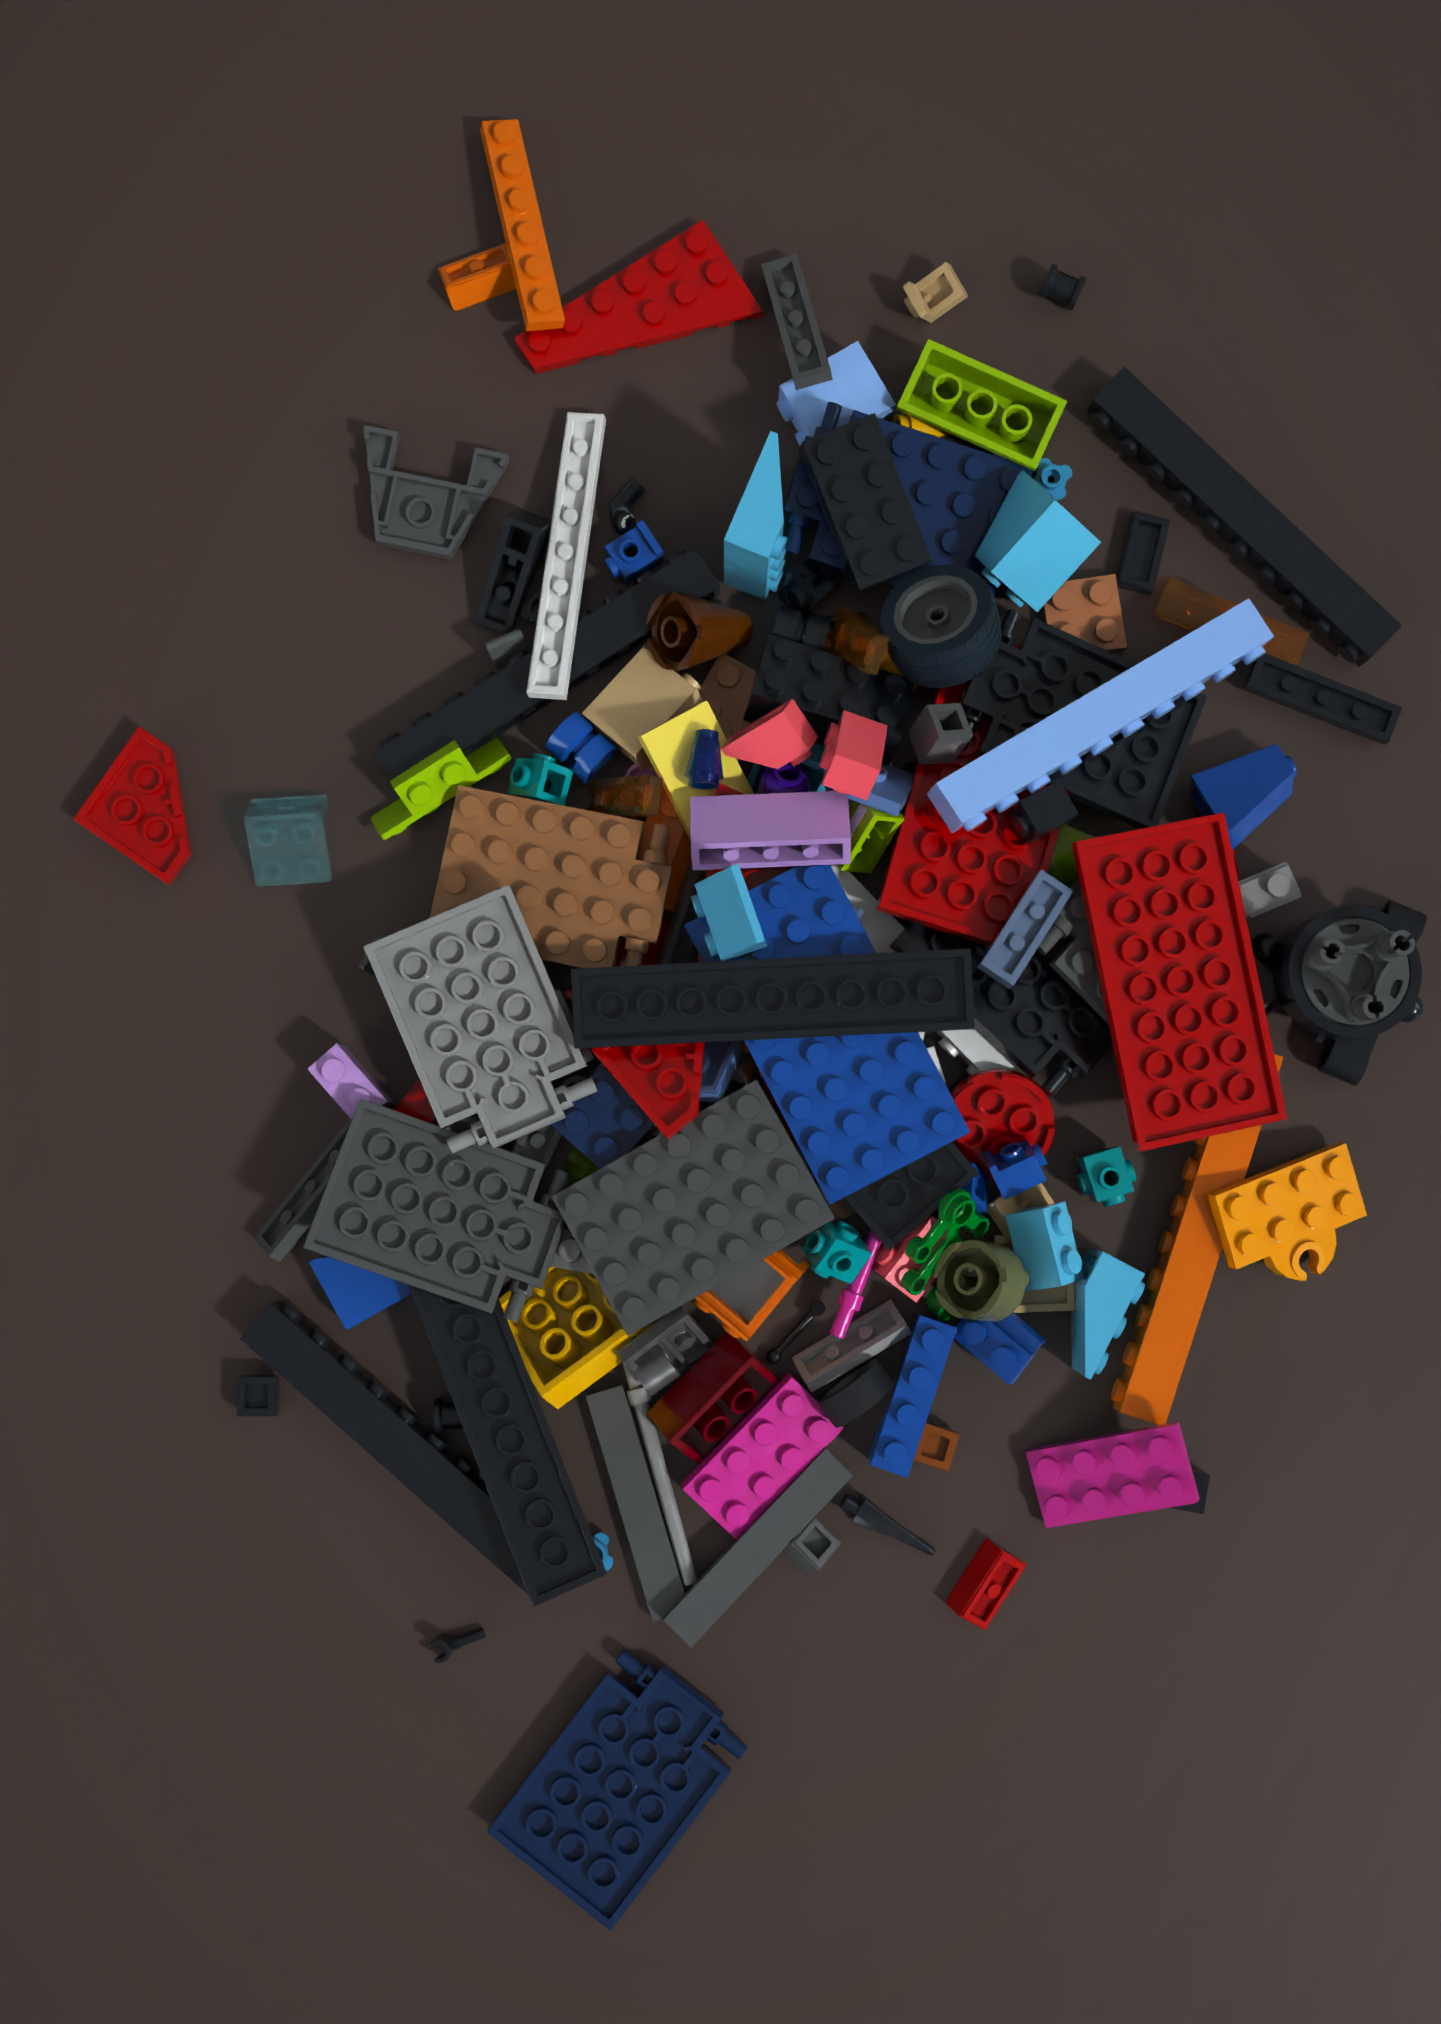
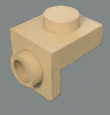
[903,262,968,323]
[987,1183,1054,1239]

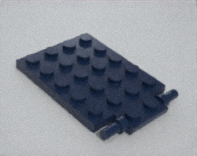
[784,402,1033,597]
[487,1649,748,1931]

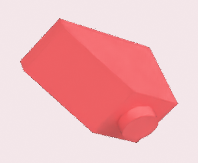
[721,698,818,769]

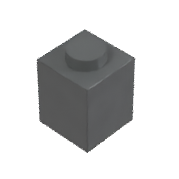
[908,703,973,765]

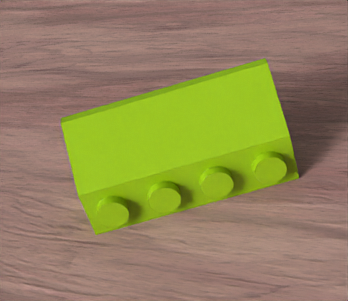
[896,339,1067,471]

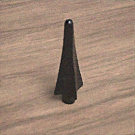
[839,1494,935,1555]

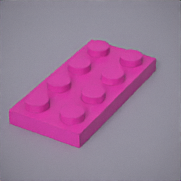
[680,1373,845,1539]
[1026,1421,1200,1528]

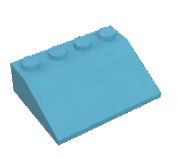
[724,431,788,601]

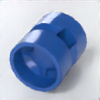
[545,711,618,784]

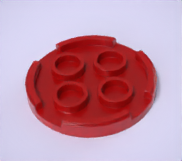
[950,1069,1055,1181]

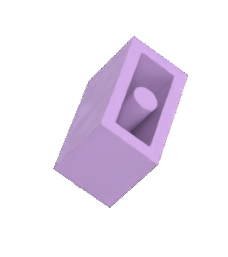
[308,1043,394,1120]

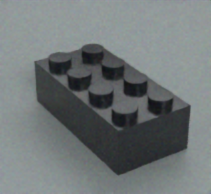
[798,413,932,595]
[743,634,914,766]

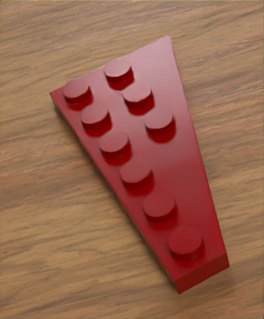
[514,220,763,374]

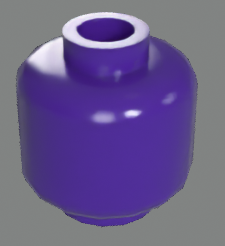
[756,762,810,794]

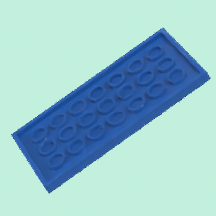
[684,865,970,1205]

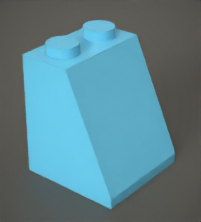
[975,470,1101,612]

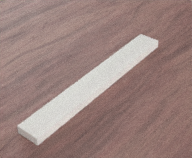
[526,412,606,700]

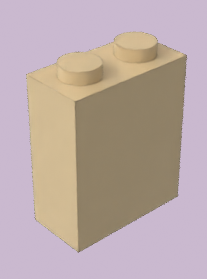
[582,646,704,772]

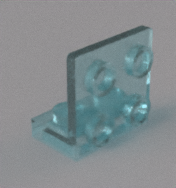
[244,794,332,887]

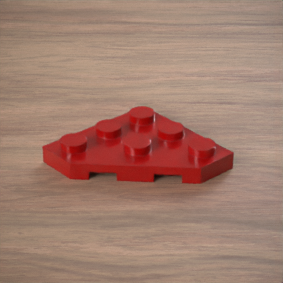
[73,726,192,885]
[591,1043,705,1140]

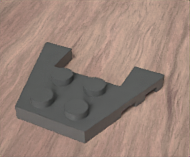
[364,425,510,560]

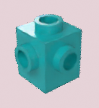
[507,753,573,806]
[1076,1146,1136,1207]
[802,1221,872,1284]

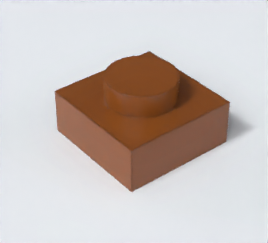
[914,1422,960,1472]

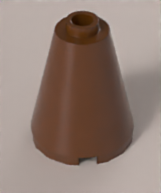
[646,592,753,671]

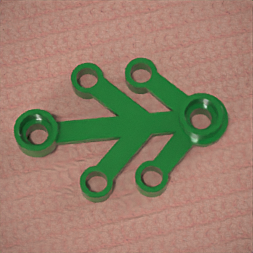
[901,1189,990,1322]

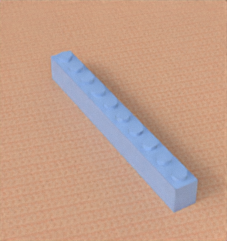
[927,598,1274,833]

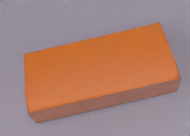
[438,243,516,311]

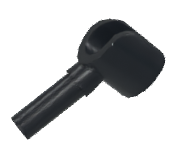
[429,1628,486,1663]

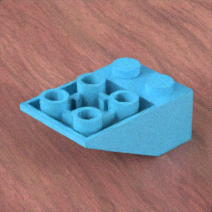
[1071,1247,1145,1380]

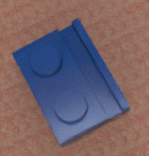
[954,1312,1046,1385]

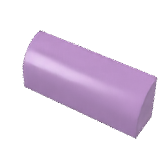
[690,791,851,870]

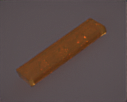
[1153,577,1310,666]

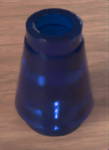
[685,729,724,790]

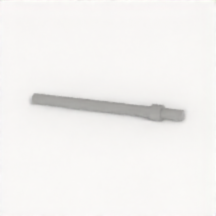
[622,1362,697,1586]

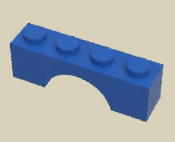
[867,1312,957,1478]

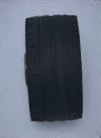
[880,564,1002,688]

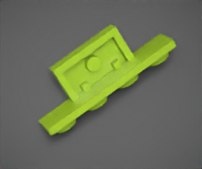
[371,737,512,840]

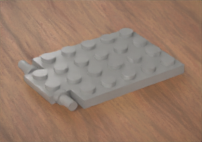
[363,885,598,1153]

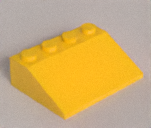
[499,1266,660,1409]

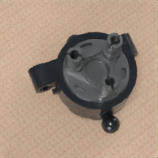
[1251,900,1427,1086]

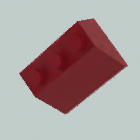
[647,1332,781,1464]

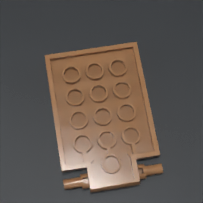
[430,785,673,968]

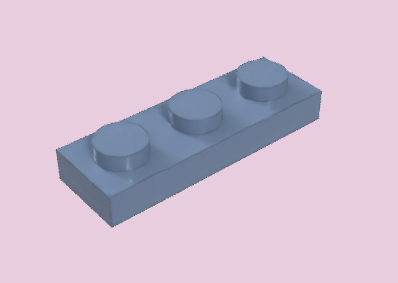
[977,869,1073,989]

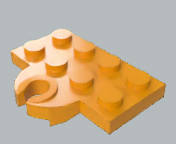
[1207,1142,1367,1281]

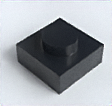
[237,1375,279,1416]

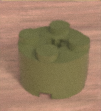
[934,1240,1029,1322]

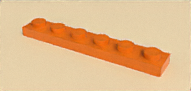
[480,119,565,331]

